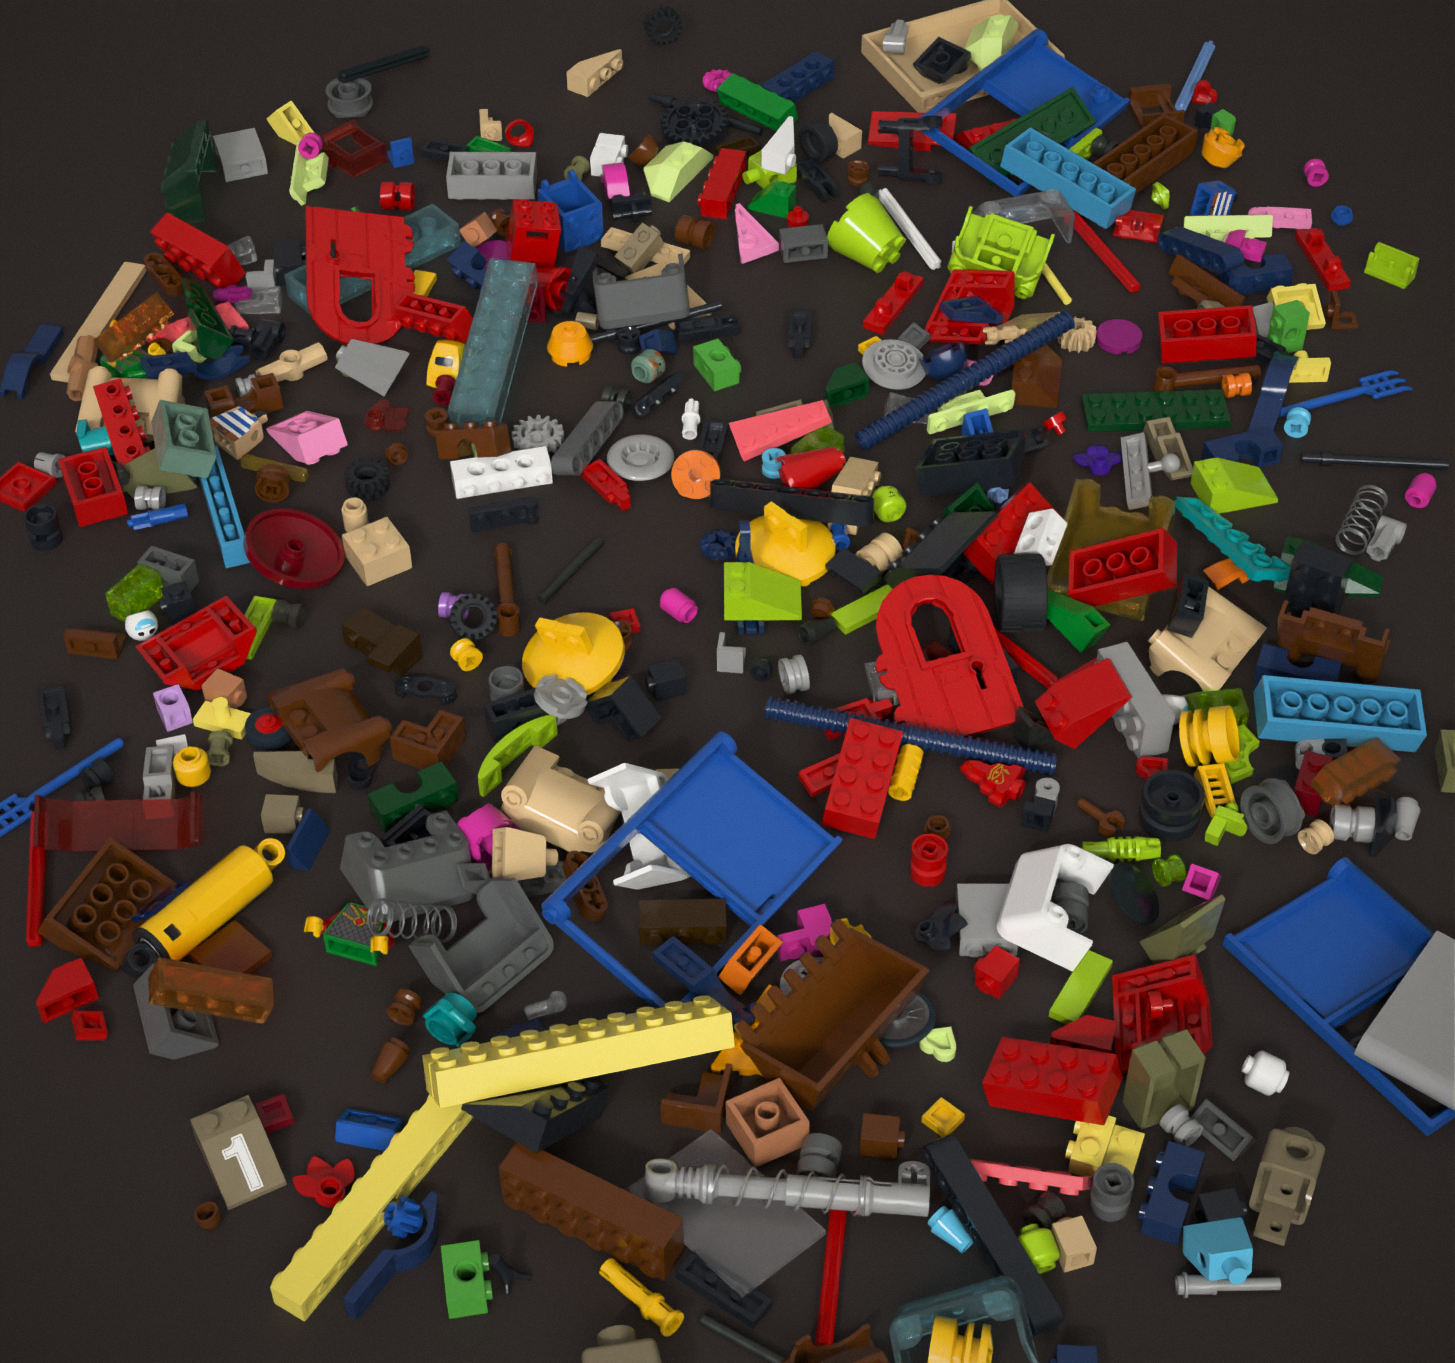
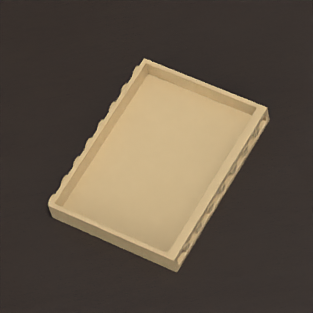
[861,0,1065,113]

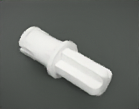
[682,398,700,440]

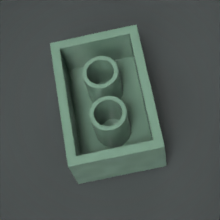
[151,400,217,478]

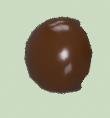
[628,134,658,166]

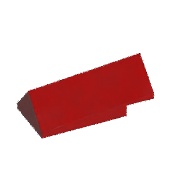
[868,111,958,152]

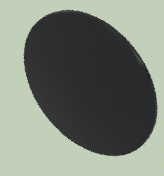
[1109,862,1159,925]

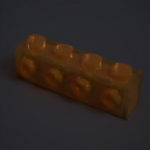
[93,292,174,363]
[1310,737,1401,808]
[148,957,274,1024]

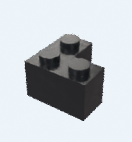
[585,676,661,742]

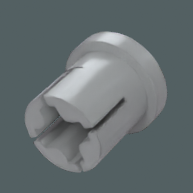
[34,452,65,478]

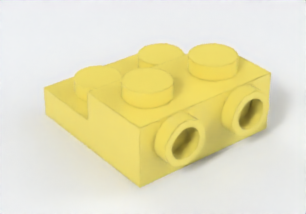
[1267,283,1326,330]
[1065,1115,1145,1176]

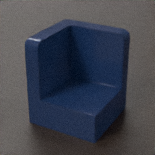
[639,329,678,355]

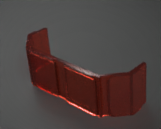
[33,792,203,852]

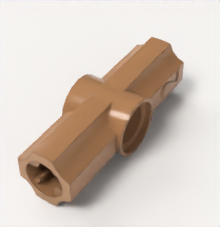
[66,335,99,402]

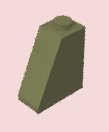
[118,448,197,499]

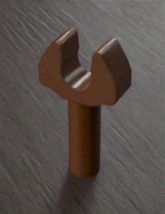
[1077,797,1125,837]

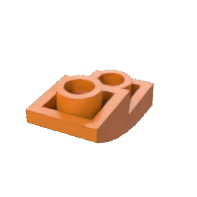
[1203,558,1250,590]

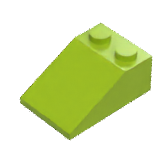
[1190,457,1278,514]
[724,562,802,620]

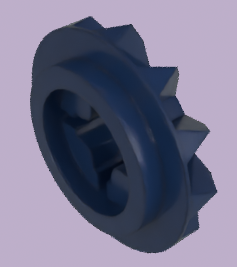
[700,528,737,560]

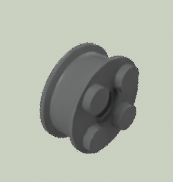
[326,78,373,118]
[1240,778,1305,844]

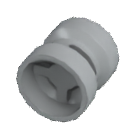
[134,485,166,510]
[1159,1104,1203,1147]

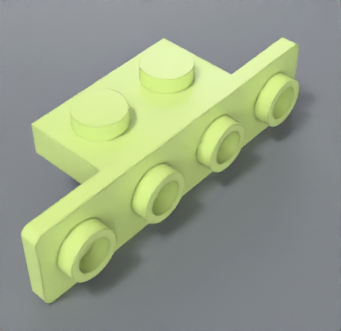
[289,140,329,206]
[1184,214,1273,242]
[927,390,1016,434]

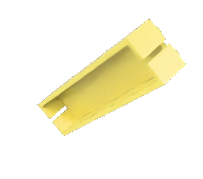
[422,996,735,1108]

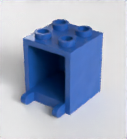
[538,170,604,253]

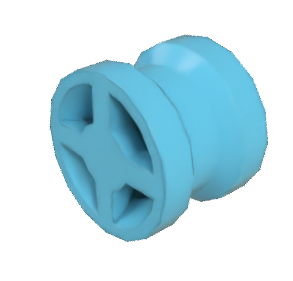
[1284,407,1311,438]
[762,448,786,479]

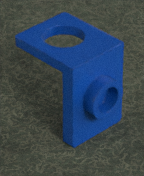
[386,137,414,168]

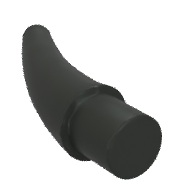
[112,461,130,485]

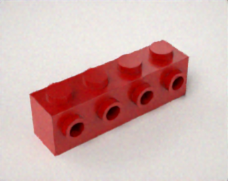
[393,292,478,343]
[93,378,150,465]

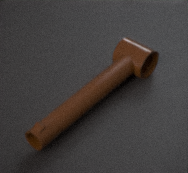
[1152,364,1261,392]
[493,543,521,637]

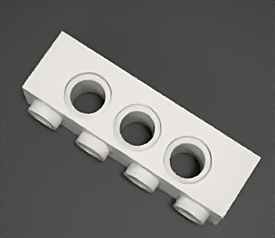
[450,446,553,499]

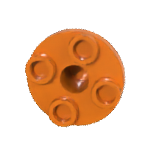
[671,450,721,499]

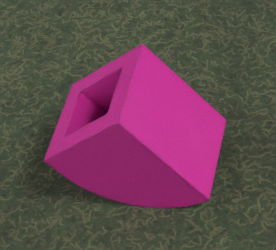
[1182,864,1222,900]

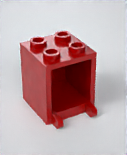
[506,199,561,271]

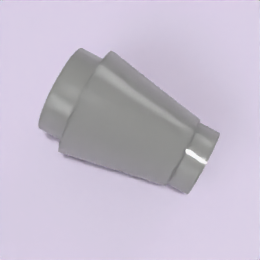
[1395,797,1421,840]

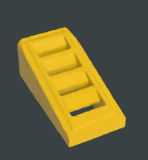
[1194,763,1236,817]

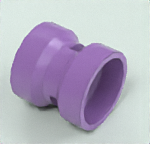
[438,592,469,620]

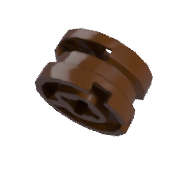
[255,464,291,503]

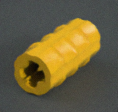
[888,744,923,801]

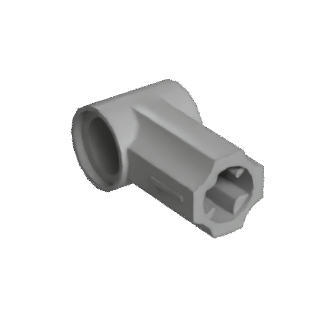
[883,20,909,54]
[1366,515,1407,562]

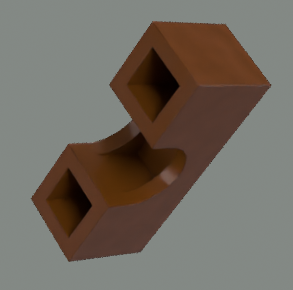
[204,373,283,418]
[435,420,511,460]

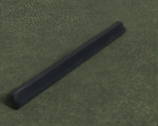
[338,45,429,83]

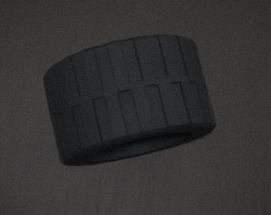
[994,554,1048,632]

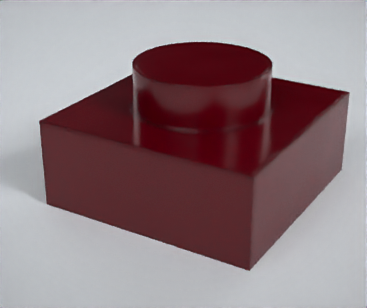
[255,1094,295,1134]

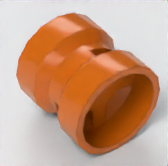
[1222,372,1252,398]

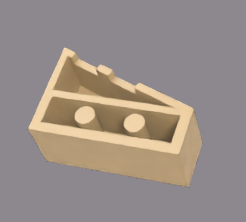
[827,457,881,535]

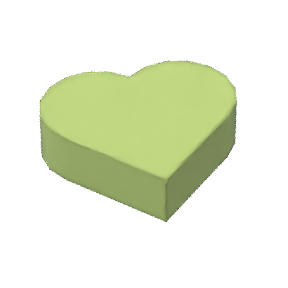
[919,1026,956,1062]

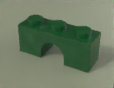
[368,761,459,833]

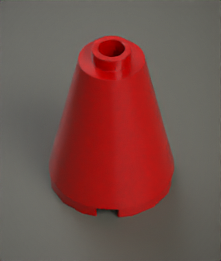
[517,267,578,311]
[775,447,846,490]

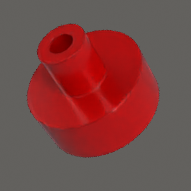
[787,206,809,228]
[1042,411,1068,436]
[1145,990,1173,1021]

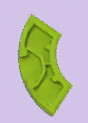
[1224,724,1260,785]

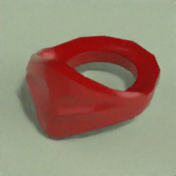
[505,119,534,147]

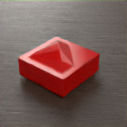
[71,1011,108,1040]

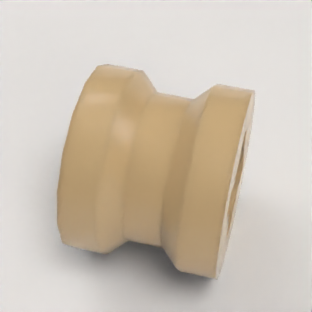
[1298,819,1334,854]

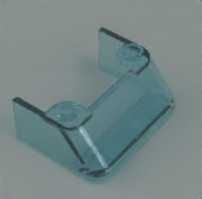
[889,1276,1039,1363]

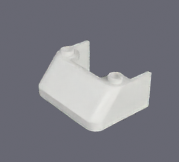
[588,763,691,890]
[996,844,1114,972]

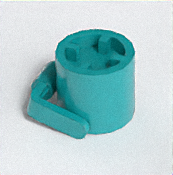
[76,419,115,457]
[422,992,477,1048]

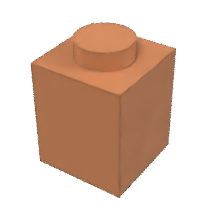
[459,212,497,247]
[202,668,247,709]

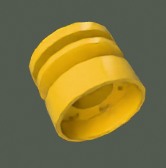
[1179,705,1240,767]
[928,1315,994,1363]

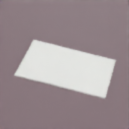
[156,734,188,754]

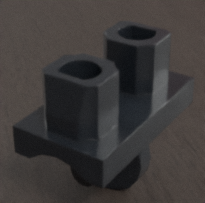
[611,191,652,223]

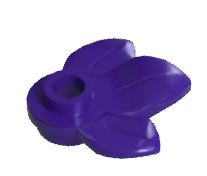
[1073,445,1122,476]

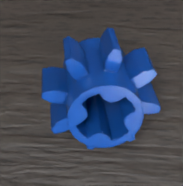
[384,1196,424,1239]

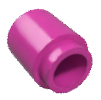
[1405,473,1436,508]
[660,588,698,623]

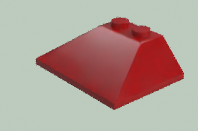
[924,269,1015,344]
[135,596,257,690]
[1112,954,1213,1075]

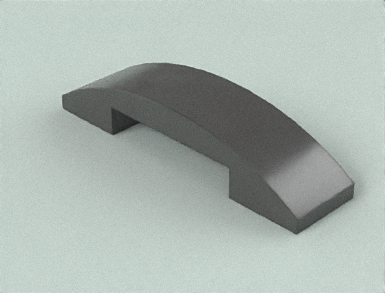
[457,861,567,897]

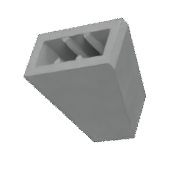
[335,339,410,396]

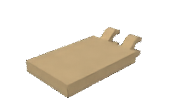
[983,312,1060,345]

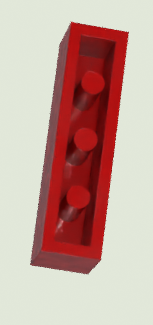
[698,148,746,219]

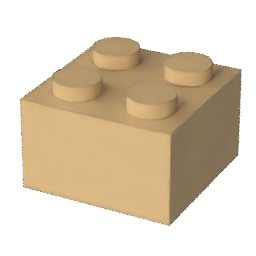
[342,517,412,586]

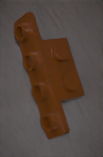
[1169,254,1245,307]

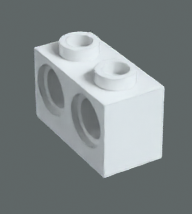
[1014,509,1068,566]

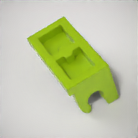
[1364,242,1420,289]

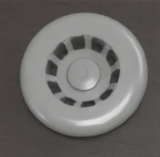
[862,339,926,390]
[607,434,674,481]

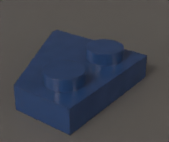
[939,296,1003,324]

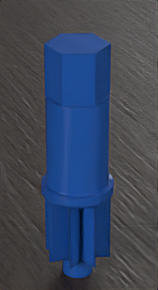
[127,504,188,530]

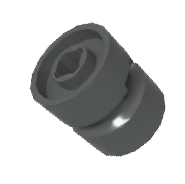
[488,666,524,702]
[1052,882,1089,934]
[795,1133,842,1178]
[1089,1163,1134,1222]

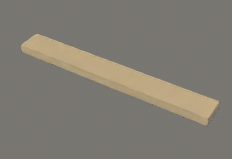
[50,262,147,383]

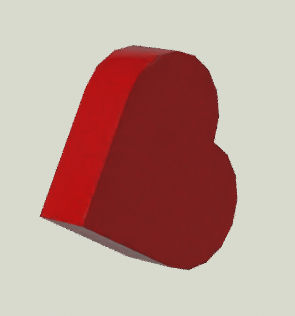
[1192,80,1218,105]
[1135,756,1168,780]

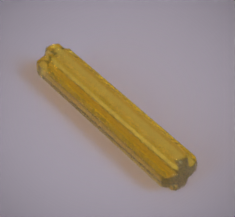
[240,454,309,482]

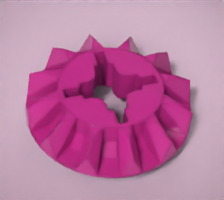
[703,69,732,92]

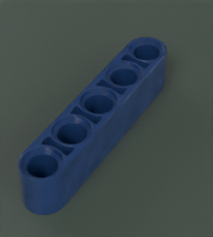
[1158,226,1244,274]

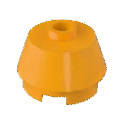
[1201,127,1245,168]
[547,321,593,367]

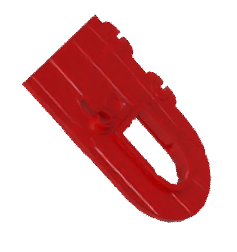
[305,206,415,345]
[875,575,1024,749]

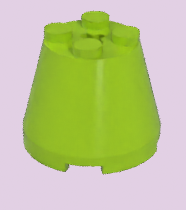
[827,193,906,273]

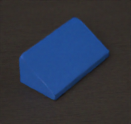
[335,1108,404,1151]

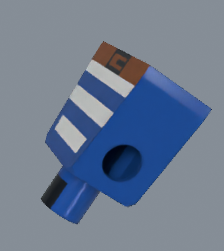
[1189,181,1238,216]

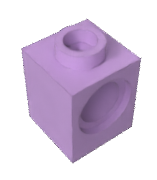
[153,684,193,732]

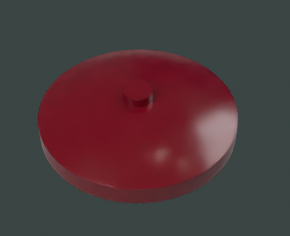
[243,508,345,589]

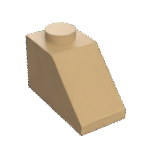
[829,113,862,159]

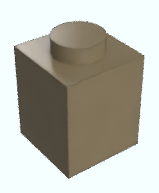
[261,794,305,834]

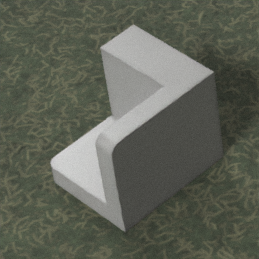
[246,259,277,292]
[717,632,746,674]

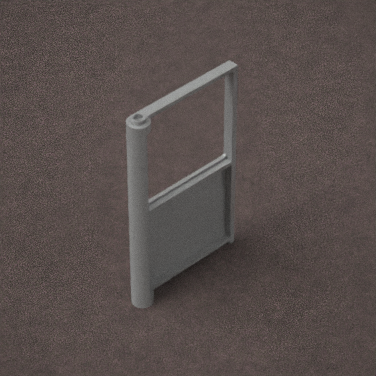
[1354,931,1455,1111]

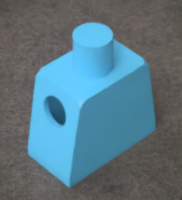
[1183,1217,1253,1285]

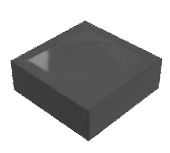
[898,322,931,350]

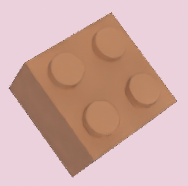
[725,1078,809,1168]

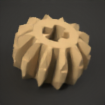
[1057,316,1097,354]

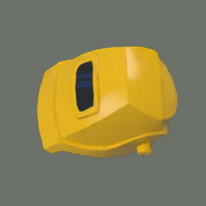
[427,340,473,390]

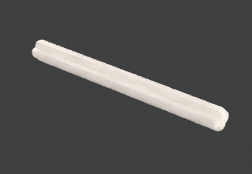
[878,188,941,270]

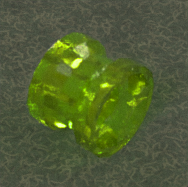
[1152,854,1186,887]

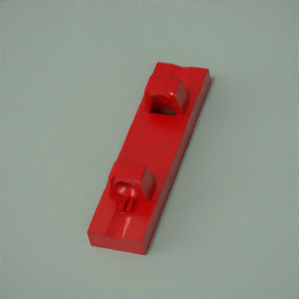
[1295,228,1351,291]
[863,271,924,335]

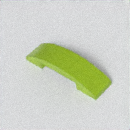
[478,715,558,797]

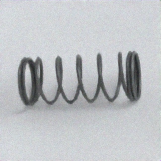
[1335,485,1388,555]
[367,898,457,943]

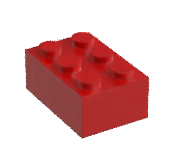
[58,447,128,527]

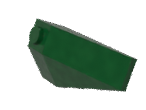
[182,278,234,360]
[1273,536,1384,597]

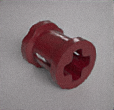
[432,375,457,406]

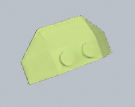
[964,14,1018,70]
[644,142,713,202]

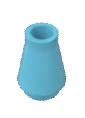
[927,1206,973,1254]

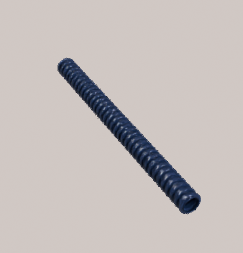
[855,310,1075,451]
[764,696,1057,777]

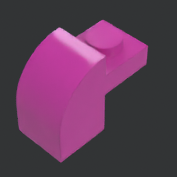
[600,162,630,200]
[1222,230,1267,262]
[777,904,832,961]

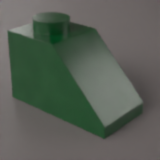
[825,362,869,408]

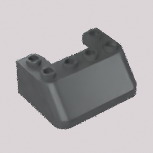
[340,811,474,923]
[408,878,554,1013]

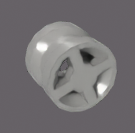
[235,374,255,397]

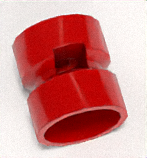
[380,181,415,211]
[910,834,948,887]

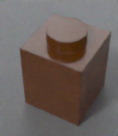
[860,1113,905,1160]

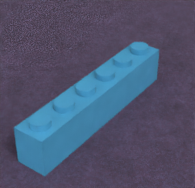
[199,445,250,568]

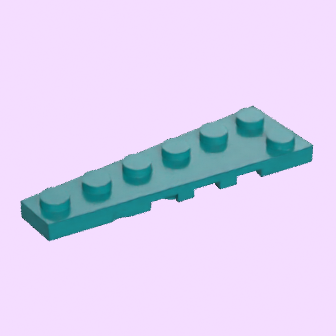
[1174,497,1291,582]

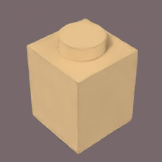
[1051,1216,1097,1272]

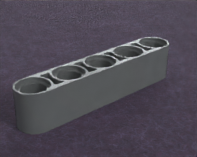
[551,401,623,475]

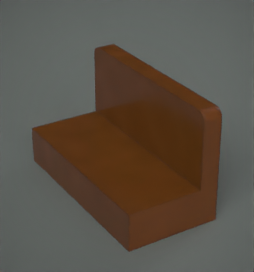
[63,628,127,660]

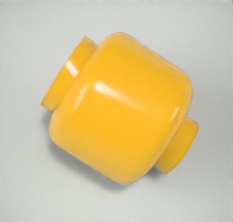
[173,746,211,787]

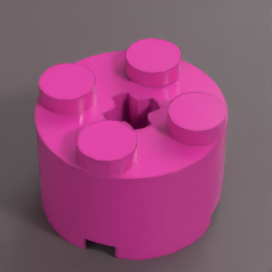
[457,804,521,871]

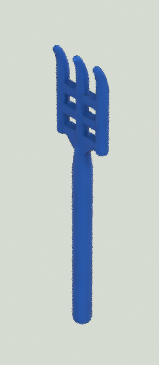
[1279,370,1413,417]
[0,738,124,837]

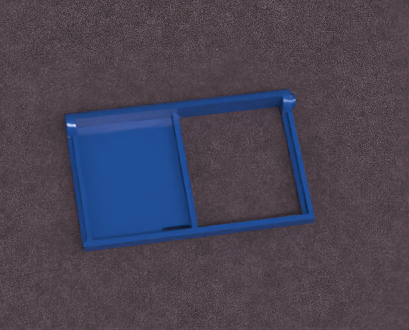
[1223,857,1455,1136]

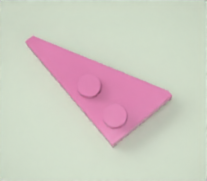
[735,203,779,264]

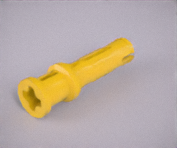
[599,1258,684,1337]

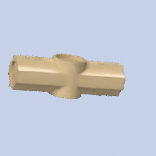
[256,342,327,382]

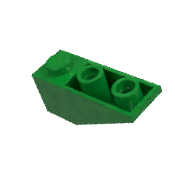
[1047,589,1110,653]

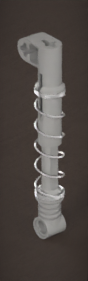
[645,1159,930,1217]

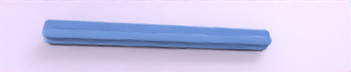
[1174,41,1215,111]

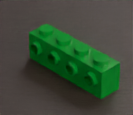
[717,73,798,132]

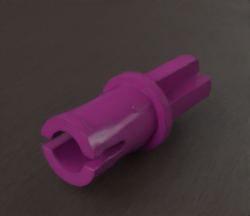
[213,285,253,303]

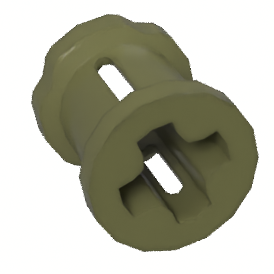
[564,156,590,180]
[207,731,233,767]

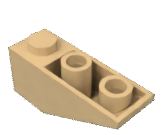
[567,49,623,97]

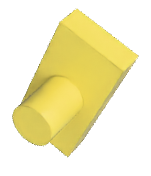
[1289,351,1331,383]
[193,697,251,740]

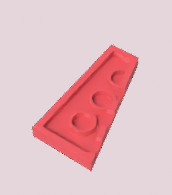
[145,301,249,344]
[729,400,832,461]
[970,1159,1094,1195]

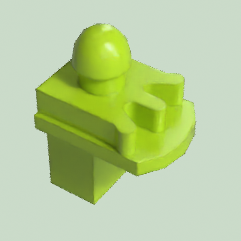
[1205,802,1248,846]

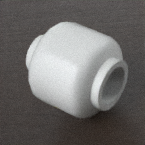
[1241,1051,1289,1096]

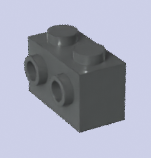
[779,224,828,263]

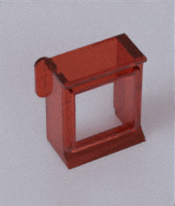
[320,119,389,178]

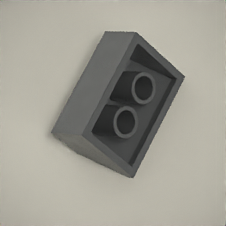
[133,963,219,1060]

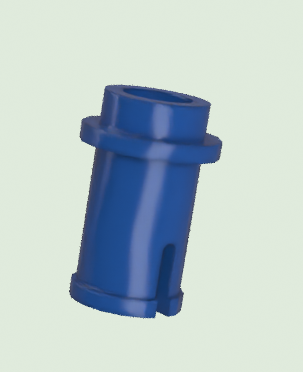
[831,523,850,551]

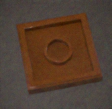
[189,920,273,991]

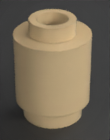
[342,498,369,532]

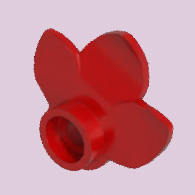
[293,1156,355,1207]

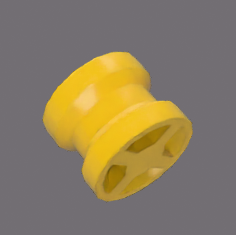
[450,638,483,671]

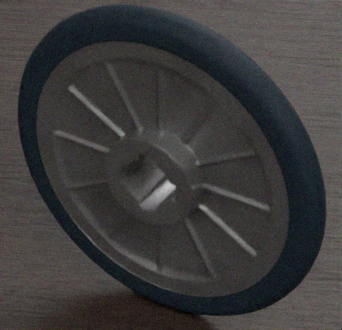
[879,992,936,1048]

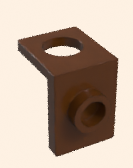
[1325,291,1359,329]

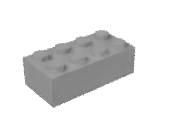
[446,152,538,200]
[1094,642,1175,759]

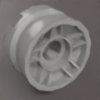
[778,654,810,694]

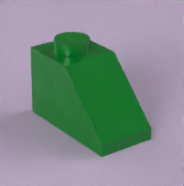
[748,181,796,219]

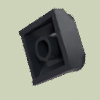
[913,37,972,84]

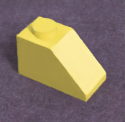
[267,101,314,145]

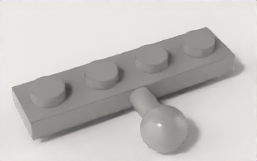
[1121,432,1180,510]

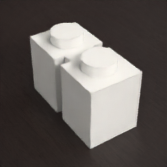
[590,133,628,176]

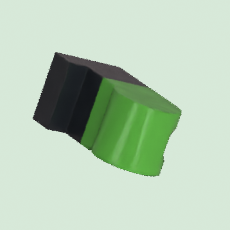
[1194,102,1236,137]

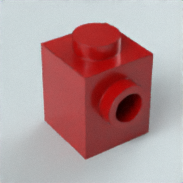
[974,945,1020,999]

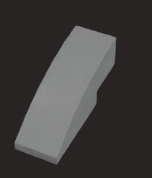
[143,745,175,820]

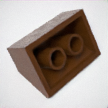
[1011,344,1062,409]

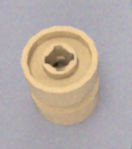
[855,533,903,574]

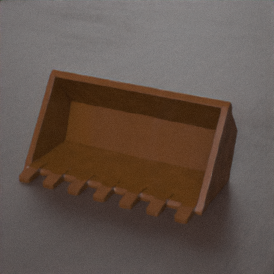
[734,919,930,1111]

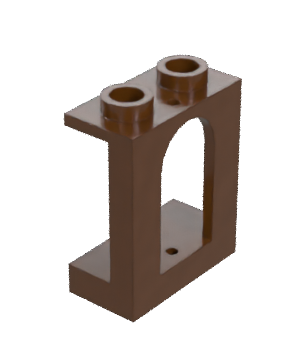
[1128,83,1185,130]

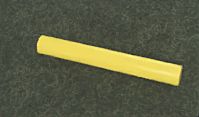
[1042,262,1072,305]

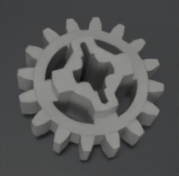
[512,415,564,455]

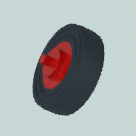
[245,706,292,750]

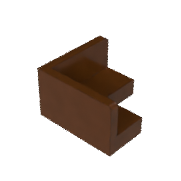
[390,710,466,770]
[660,1063,733,1134]

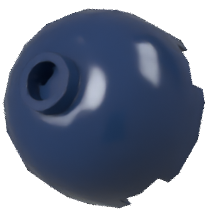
[919,341,968,381]

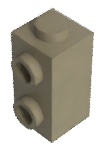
[614,222,664,274]

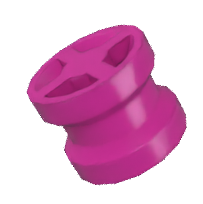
[298,132,323,159]
[1303,159,1329,187]

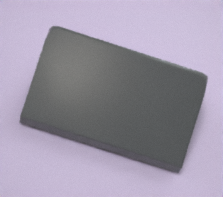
[1190,1099,1257,1162]

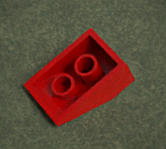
[1035,658,1132,749]

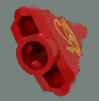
[960,760,1026,808]

